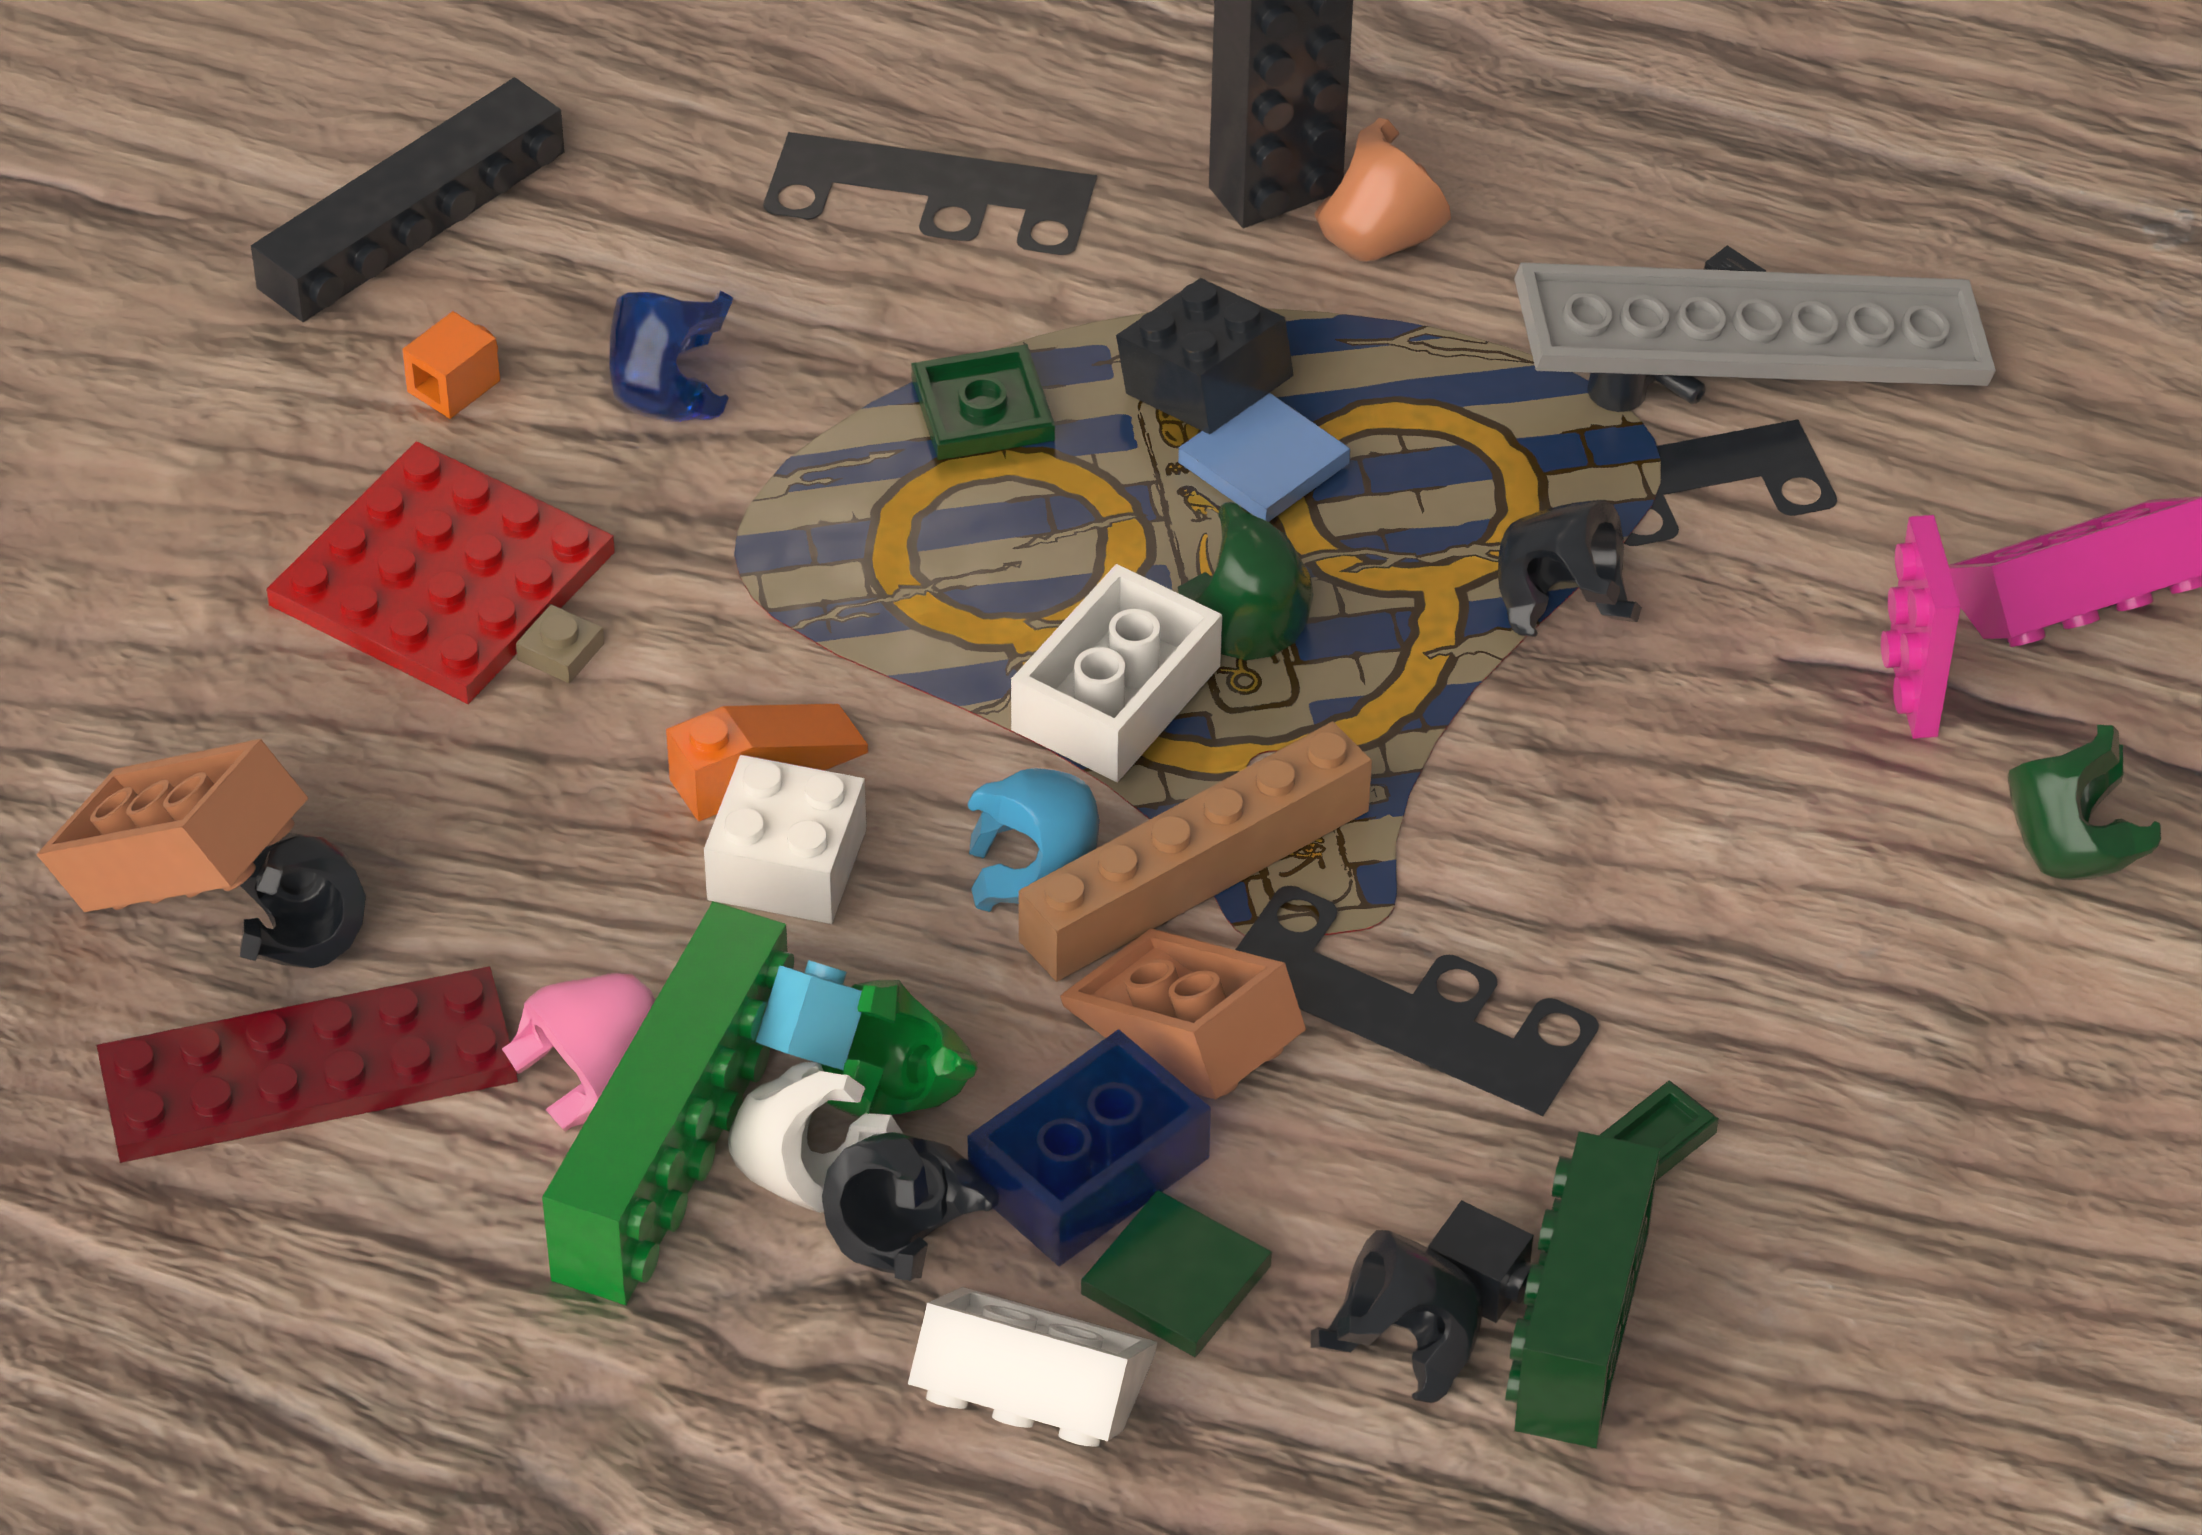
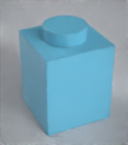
[756,960,862,1070]

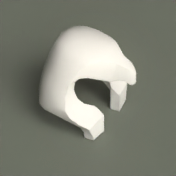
[728,1062,903,1213]

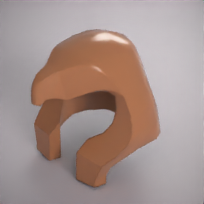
[1314,118,1451,261]

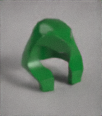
[821,980,978,1118]

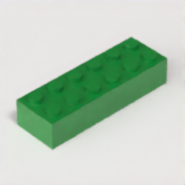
[542,901,794,1305]

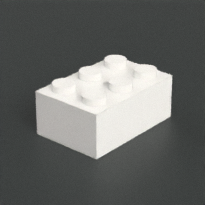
[1011,564,1222,783]

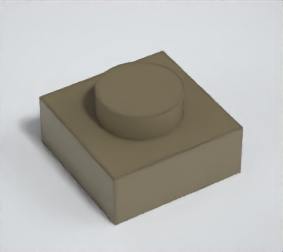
[516,604,604,683]

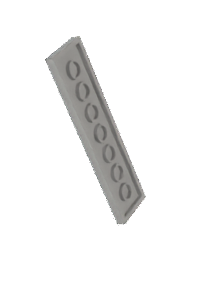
[1514,263,1996,386]

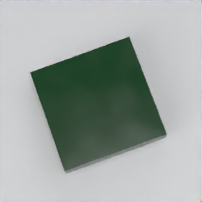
[911,344,1055,460]
[1081,1190,1272,1358]

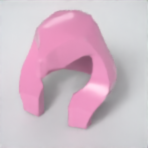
[502,973,656,1132]

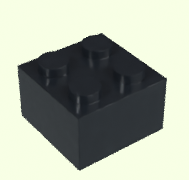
[1116,278,1294,435]

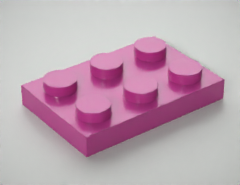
[1881,515,1961,739]

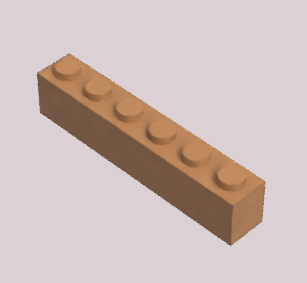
[1019,721,1372,982]

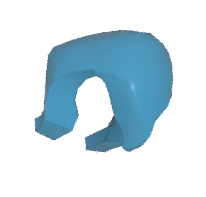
[968,768,1100,912]

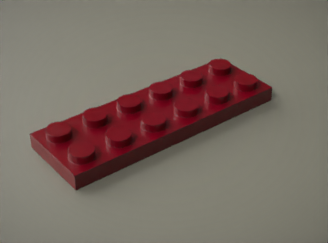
[96,966,518,1163]

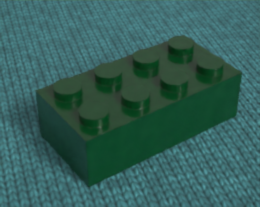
[1505,1131,1660,1449]

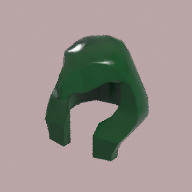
[1177,502,1314,661]
[2007,725,2161,880]

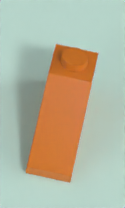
[666,704,868,822]

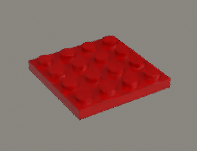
[266,441,615,704]

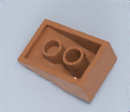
[1060,928,1306,1100]

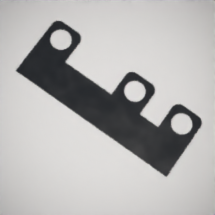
[763,132,1097,255]
[1624,419,1837,546]
[1235,886,1599,1116]

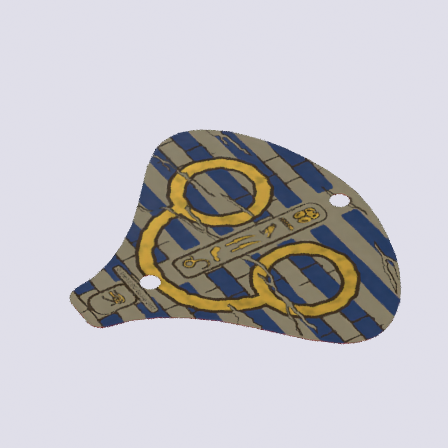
[734,308,1661,936]

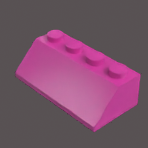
[1949,496,2202,647]

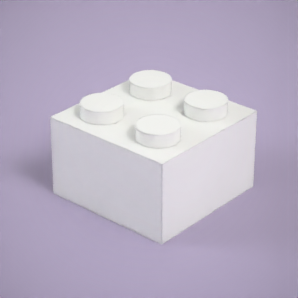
[704,755,866,924]

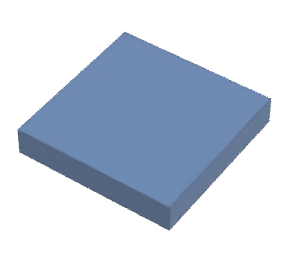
[1178,393,1350,522]

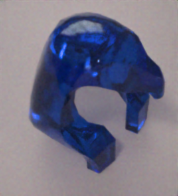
[609,290,733,422]

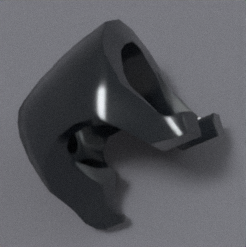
[1498,500,1642,637]
[240,833,366,968]
[822,1132,999,1281]
[1310,1230,1483,1403]

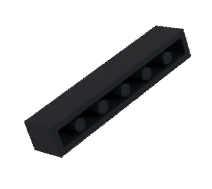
[251,77,565,322]

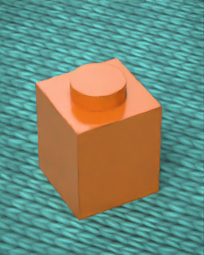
[402,311,500,419]

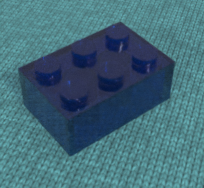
[967,1029,1211,1267]

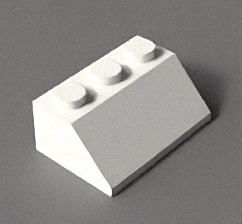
[908,1287,1157,1447]

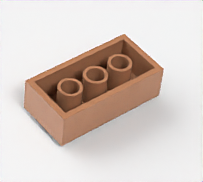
[36,739,308,912]

